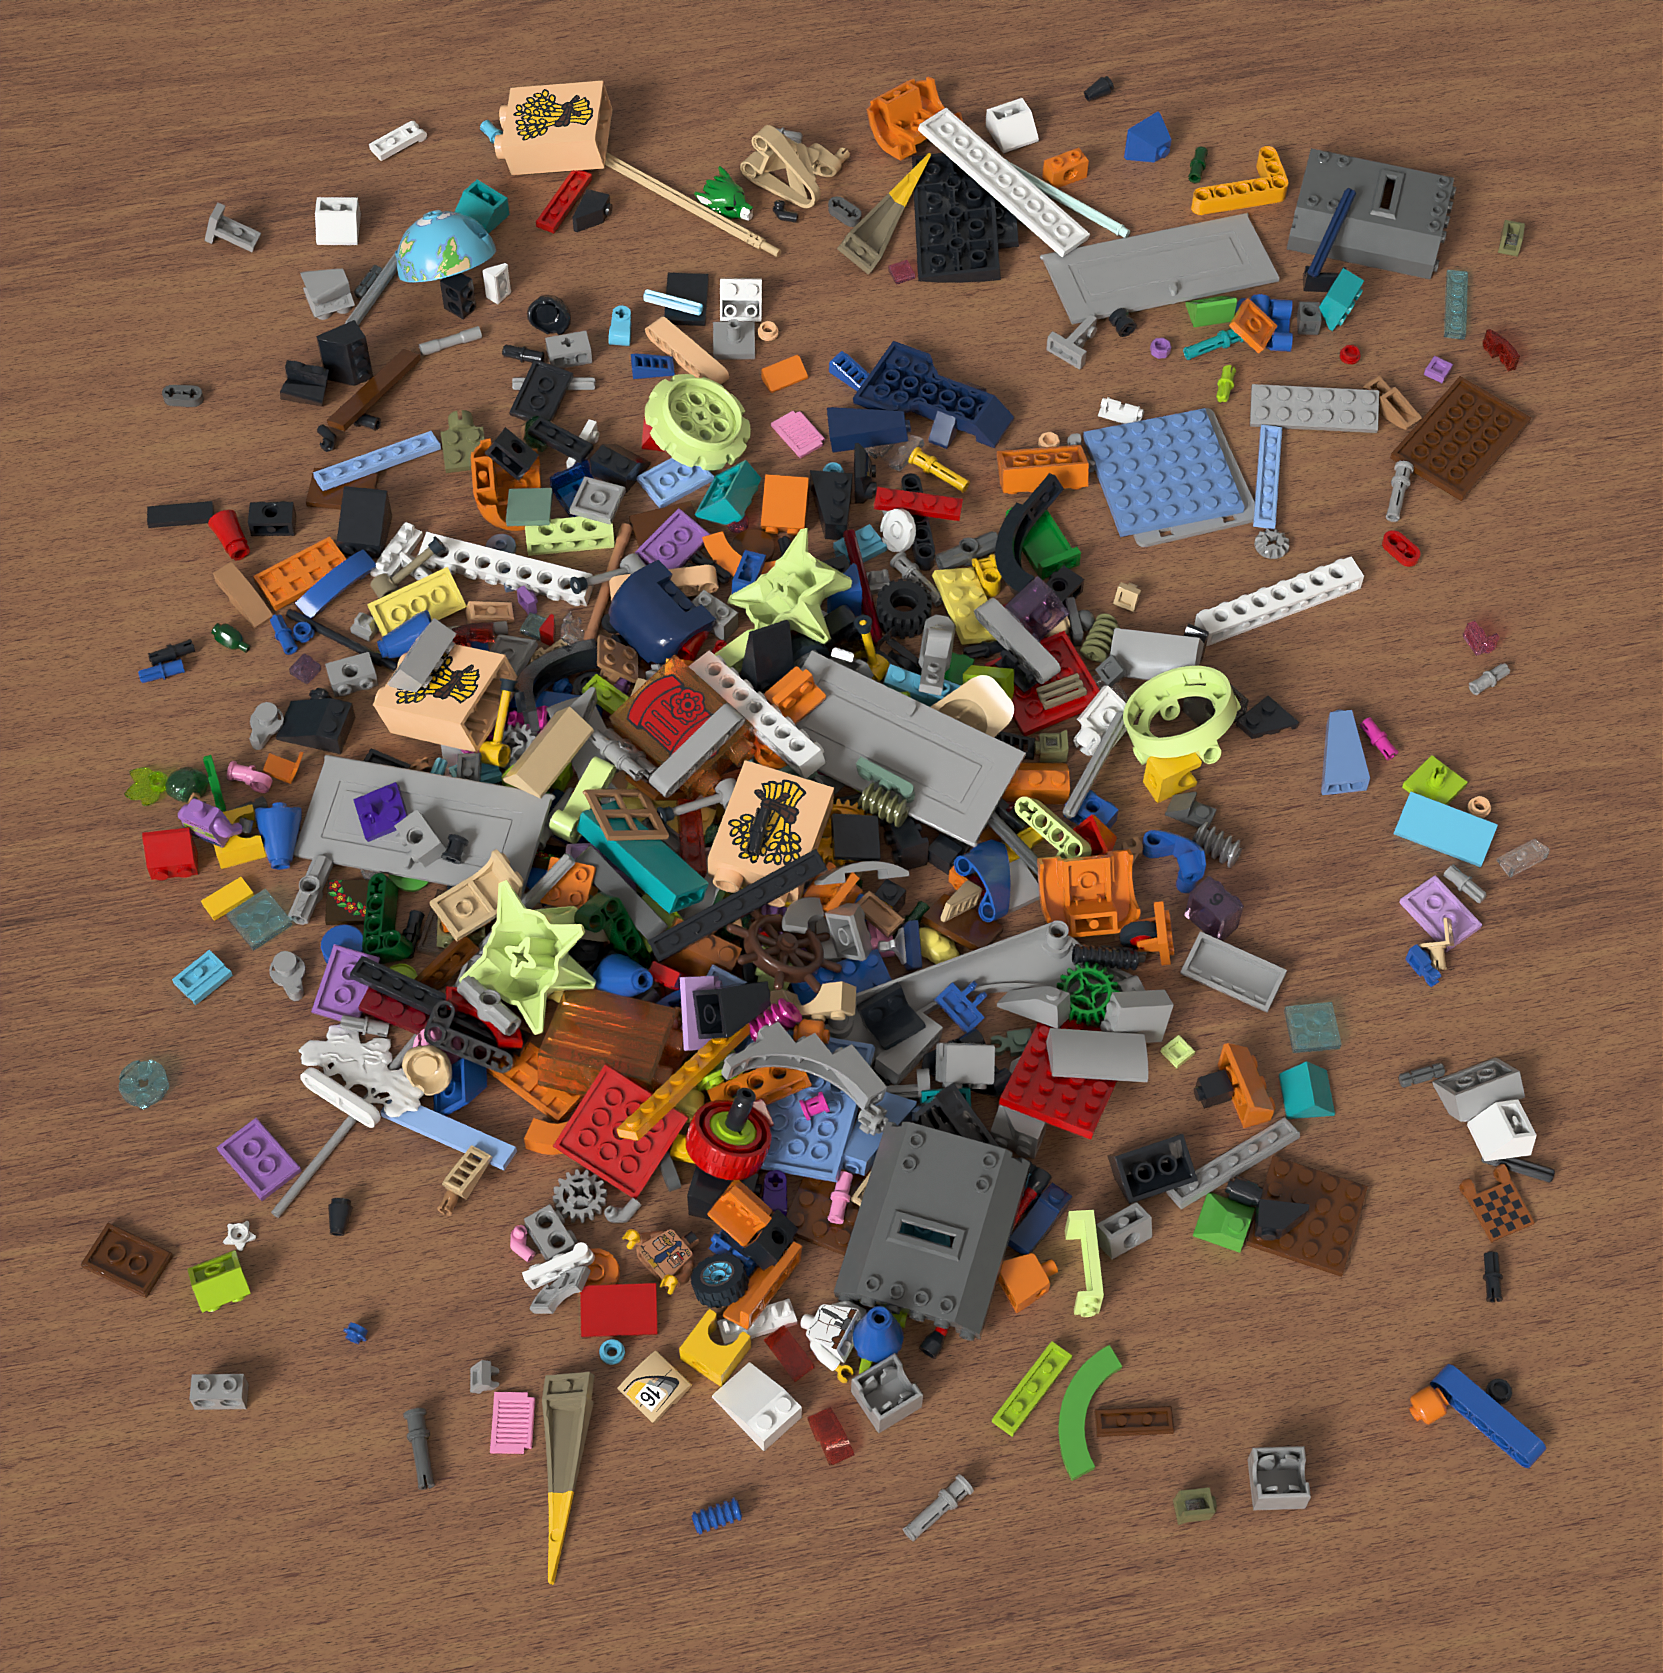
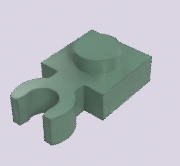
[991,1028,1032,1057]

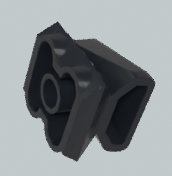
[280,360,329,407]

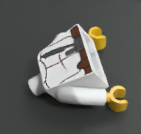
[801,1301,867,1383]

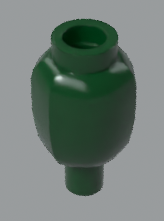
[211,623,251,653]

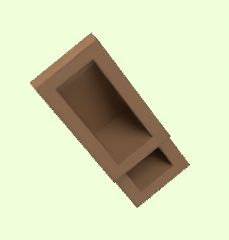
[1362,376,1422,430]
[213,562,273,629]

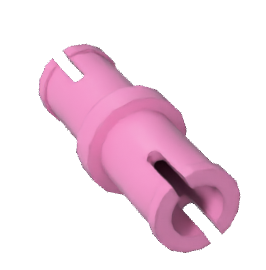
[828,1171,853,1224]

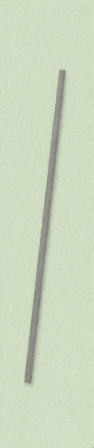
[271,870,547,1218]

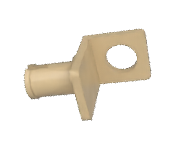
[1418,917,1454,971]

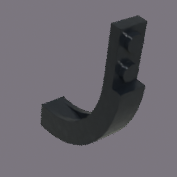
[995,473,1064,606]
[514,638,600,732]

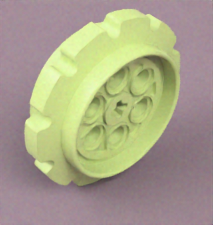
[645,374,751,470]

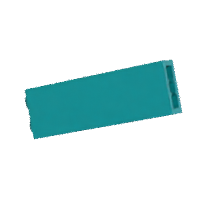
[576,800,709,914]

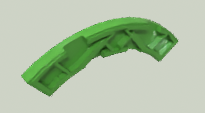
[1058,1345,1122,1481]

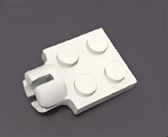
[1073,685,1138,756]

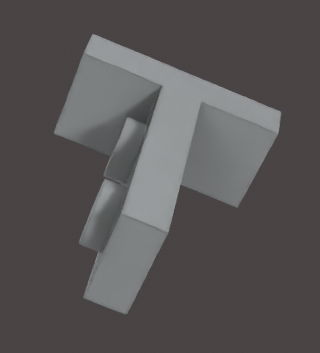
[204,203,261,252]
[1046,314,1097,370]

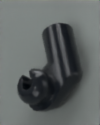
[773,200,798,223]
[317,424,337,452]

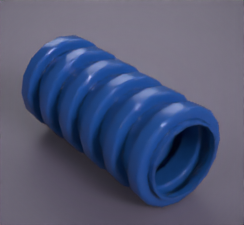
[691,1498,742,1535]

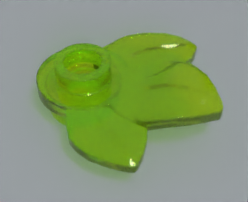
[124,767,169,806]

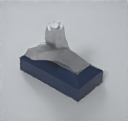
[878,920,922,971]

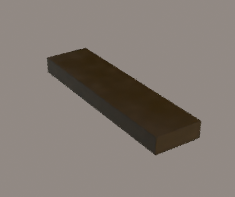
[831,639,877,662]

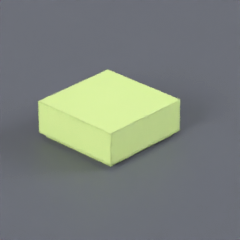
[1161,1035,1195,1068]

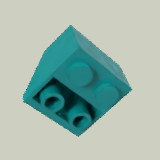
[455,179,510,234]
[1319,268,1364,331]

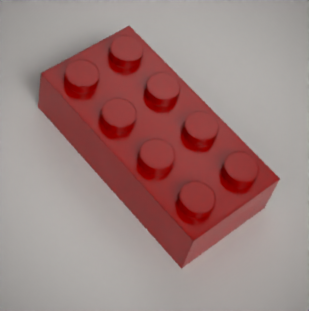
[649,961,691,990]

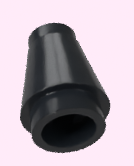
[1084,76,1114,102]
[328,1198,353,1236]

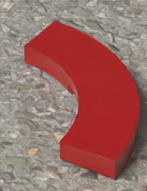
[446,986,523,1048]

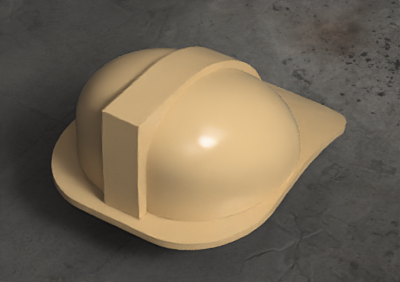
[931,675,1014,737]

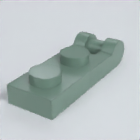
[856,756,915,803]

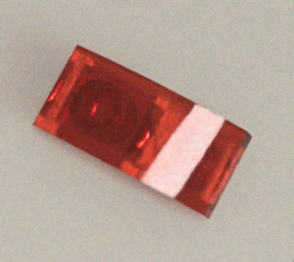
[1482,329,1520,372]
[451,622,496,647]
[764,1325,815,1382]
[807,1407,855,1466]

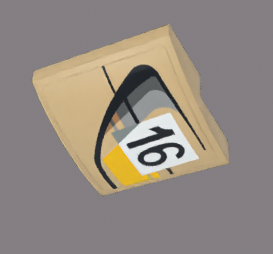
[617,1350,692,1423]

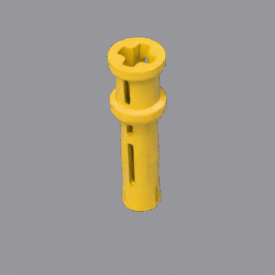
[908,447,970,493]

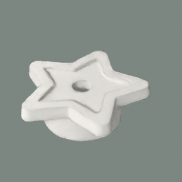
[223,1221,256,1251]

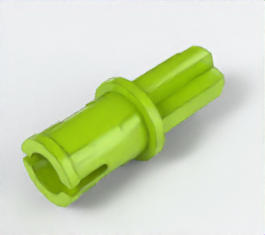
[1216,365,1236,403]

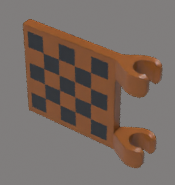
[1459,1164,1535,1243]

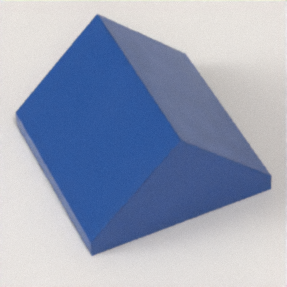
[827,563,862,616]

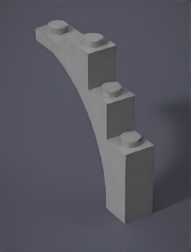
[721,1022,887,1111]

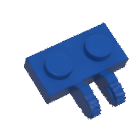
[934,981,988,1034]

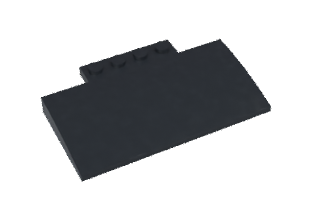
[912,153,1019,283]

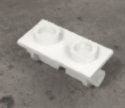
[1098,397,1144,424]

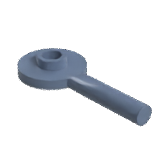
[486,534,516,593]

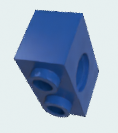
[1063,790,1119,830]

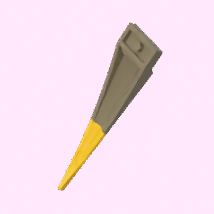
[837,153,931,275]
[542,1372,595,1585]

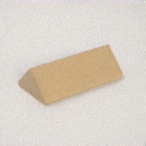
[503,706,594,799]

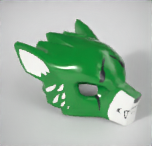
[694,166,753,221]

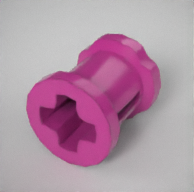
[799,1091,830,1121]

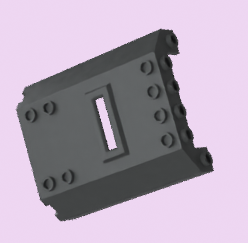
[1287,148,1456,279]
[834,1122,1031,1341]

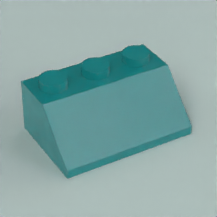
[695,460,762,525]

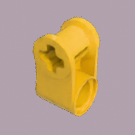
[972,554,1002,597]

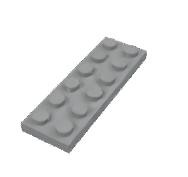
[1250,384,1379,433]

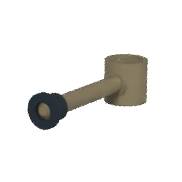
[370,536,446,599]

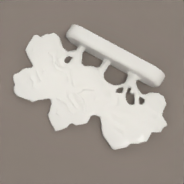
[299,1024,424,1128]

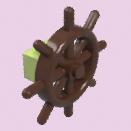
[726,909,842,994]

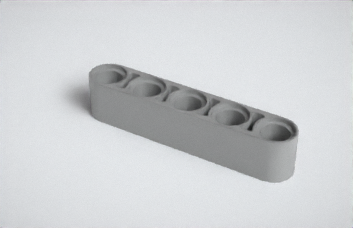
[974,598,1061,684]
[649,703,745,798]

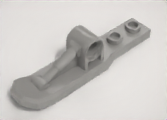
[918,615,956,696]

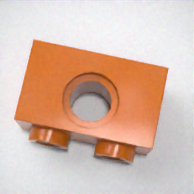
[1042,148,1089,189]

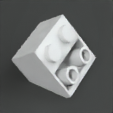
[985,98,1039,153]
[315,197,361,245]
[720,278,762,321]
[1467,1100,1537,1161]

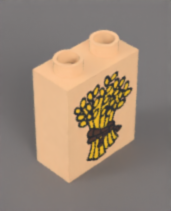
[494,81,613,175]
[373,639,517,753]
[708,760,834,907]

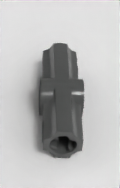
[935,531,998,570]

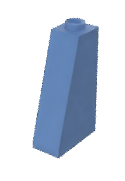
[1321,710,1370,795]
[841,1092,917,1176]

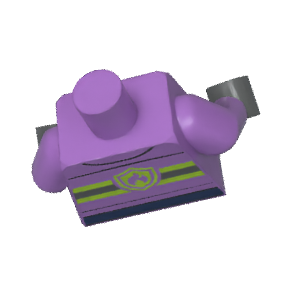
[178,797,254,848]

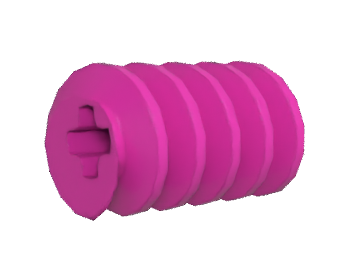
[749,998,802,1042]

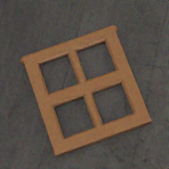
[583,789,669,841]

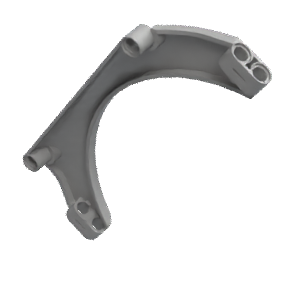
[825,920,1146,1068]

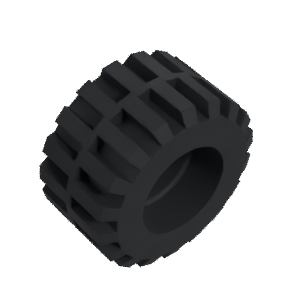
[876,579,932,639]

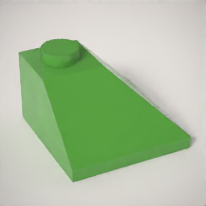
[1193,1192,1255,1253]

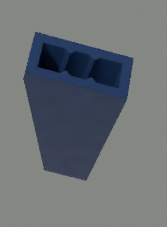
[827,407,911,453]

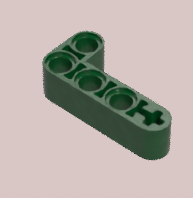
[362,873,413,964]
[574,892,652,970]

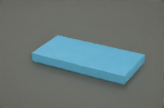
[1394,792,1498,867]

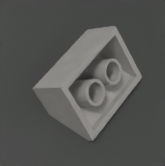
[387,618,456,692]
[1432,1058,1525,1122]

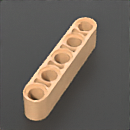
[645,317,729,385]
[609,565,718,601]

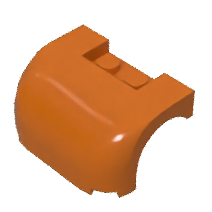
[866,77,963,161]
[471,438,542,531]
[1037,849,1140,938]

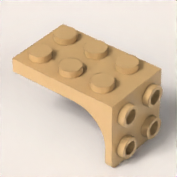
[430,849,524,941]

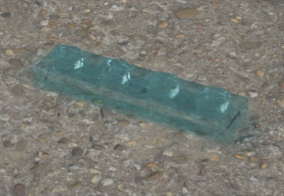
[1444,269,1468,339]

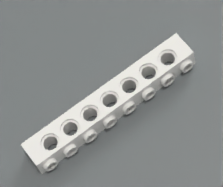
[418,532,594,606]
[1194,557,1364,646]
[688,650,826,779]

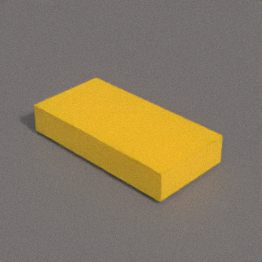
[201,877,255,921]

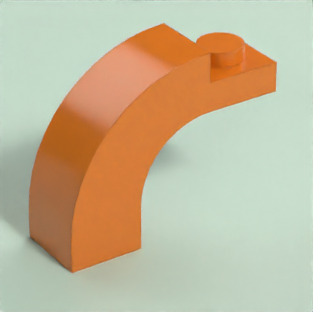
[524,1089,589,1155]

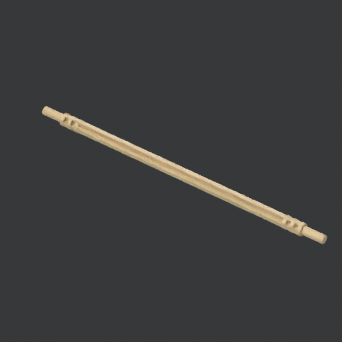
[605,152,781,257]

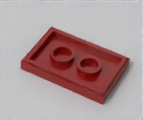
[580,1283,658,1338]

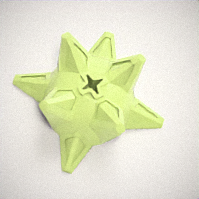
[727,528,852,644]
[459,880,596,1035]

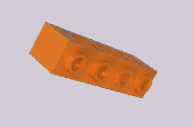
[707,1067,812,1105]

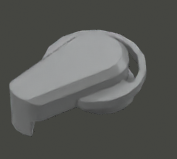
[249,702,284,750]
[269,951,306,1001]

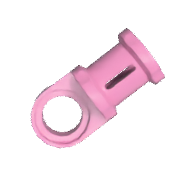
[227,761,273,793]

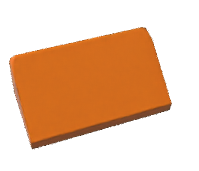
[761,355,808,393]

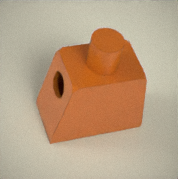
[998,1253,1058,1314]

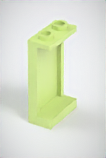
[1065,1210,1104,1317]

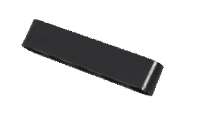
[901,473,935,571]

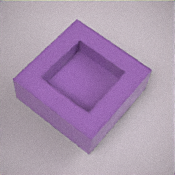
[1424,356,1453,383]
[516,585,538,616]

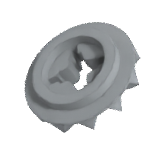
[1254,528,1289,559]

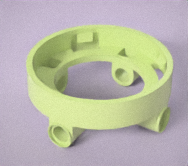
[1123,666,1241,765]

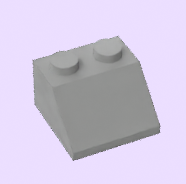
[825,903,873,961]

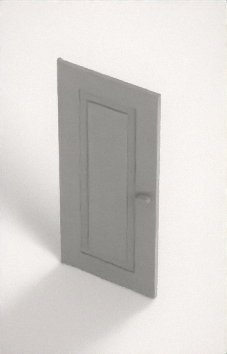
[1040,213,1279,324]
[757,651,1026,847]
[294,755,555,899]

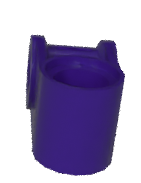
[762,1170,787,1216]

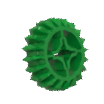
[1056,962,1120,1027]

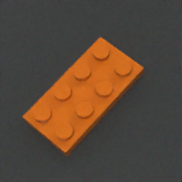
[253,536,346,611]
[486,1042,589,1124]

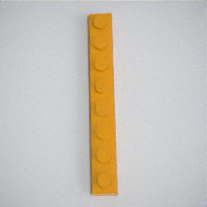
[617,1023,750,1141]

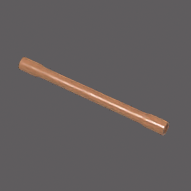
[582,523,633,642]

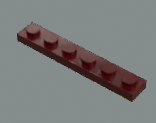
[358,987,496,1062]

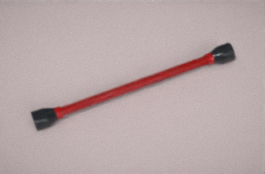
[919,1167,1052,1359]

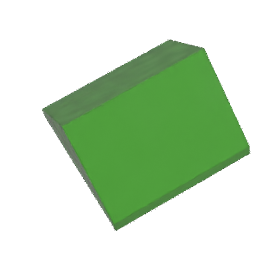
[1185,295,1237,328]

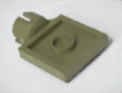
[441,410,485,473]

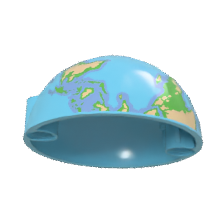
[395,210,496,282]

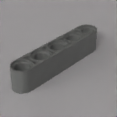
[575,845,669,940]

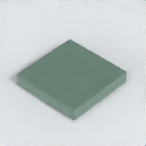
[506,488,553,526]

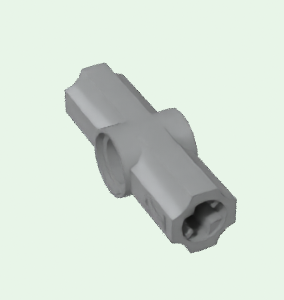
[288,855,333,925]
[457,975,521,1036]

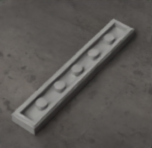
[1166,1117,1300,1209]

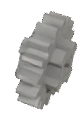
[502,723,538,770]
[553,1169,607,1223]

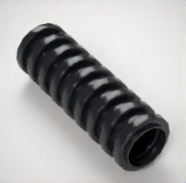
[1072,944,1139,971]

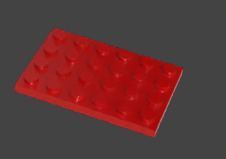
[999,1019,1118,1140]

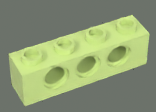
[525,516,615,556]

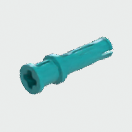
[1183,329,1245,360]

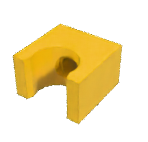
[1143,752,1202,803]
[214,804,267,869]
[679,1309,751,1387]

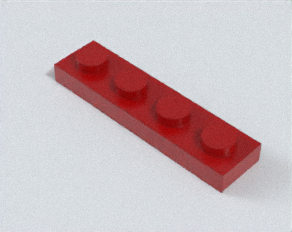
[536,170,592,234]
[874,487,963,521]

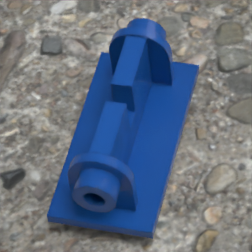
[709,1229,757,1277]

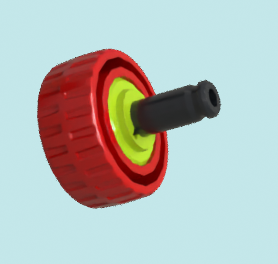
[685,1088,772,1180]

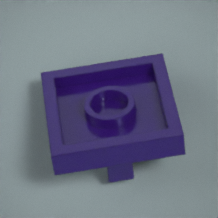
[353,782,408,842]

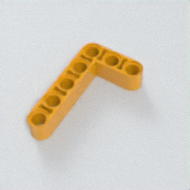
[1191,146,1289,215]

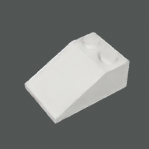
[712,1362,802,1451]

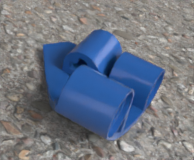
[1235,294,1293,352]
[1142,830,1206,894]
[954,839,1011,922]

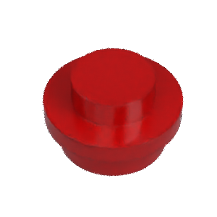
[1339,345,1361,365]

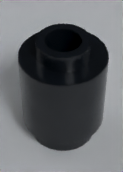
[1225,1175,1264,1207]

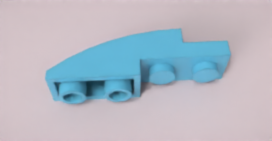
[883,664,960,707]

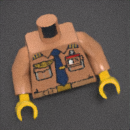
[622,1229,699,1295]

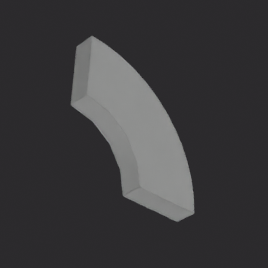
[782,897,824,934]
[529,1266,591,1314]

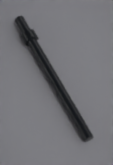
[286,609,398,671]

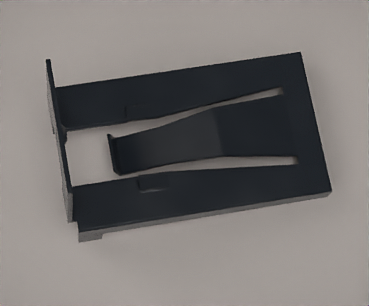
[875,628,922,675]

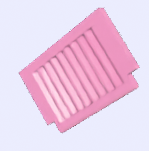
[771,411,825,459]
[490,1392,535,1454]

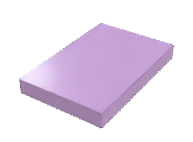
[1399,875,1482,952]

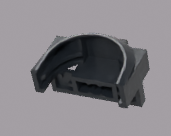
[911,1083,999,1147]

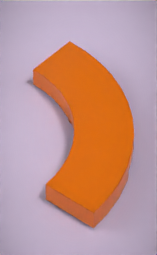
[702,531,776,577]

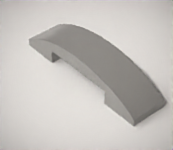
[814,861,909,885]

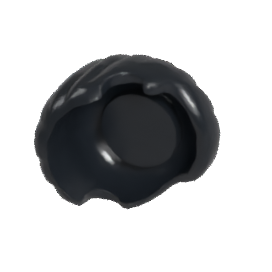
[527,295,571,335]

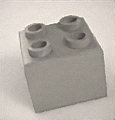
[935,1043,995,1089]
[851,1353,923,1433]
[1248,1446,1311,1510]

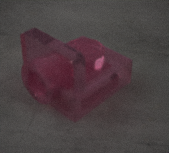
[1463,621,1499,656]

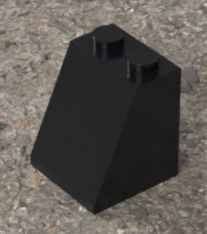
[337,486,392,558]
[692,981,771,1039]
[687,1165,762,1221]

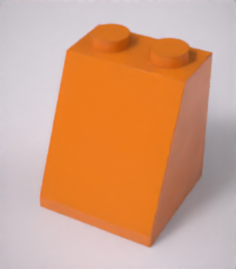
[761,474,810,536]

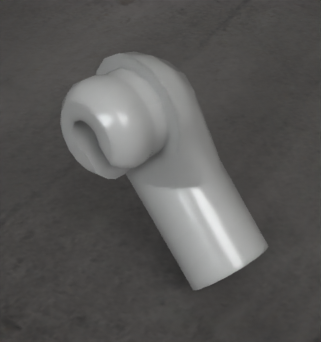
[604,1198,642,1223]

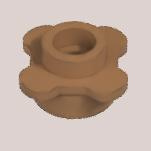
[409,757,432,773]

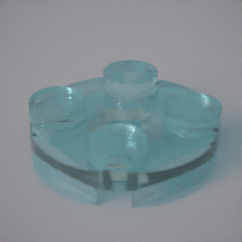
[119,1060,170,1109]

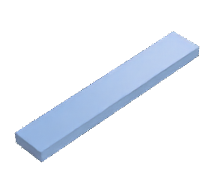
[1253,424,1282,529]
[313,431,441,491]
[380,1099,517,1171]

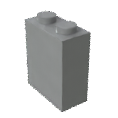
[1101,990,1174,1043]

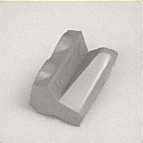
[300,268,355,320]

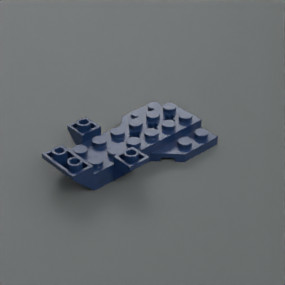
[853,341,1014,449]

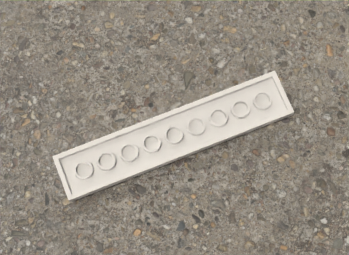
[918,108,1090,257]

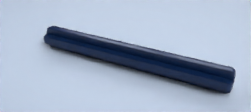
[1308,188,1356,278]

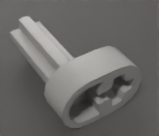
[886,1068,931,1102]

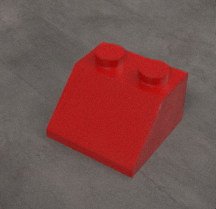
[142,827,198,880]

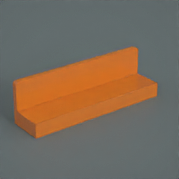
[723,1242,802,1330]

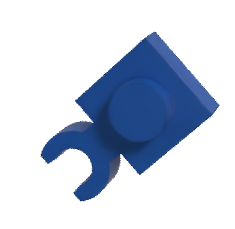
[1405,944,1441,987]

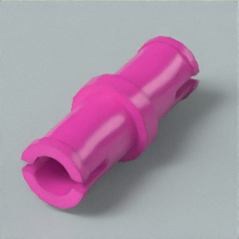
[1360,717,1399,761]

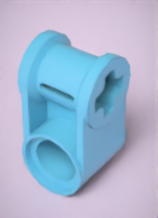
[609,305,631,346]

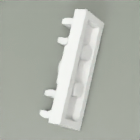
[370,522,423,578]
[717,1299,797,1346]

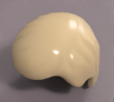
[402,1045,452,1096]

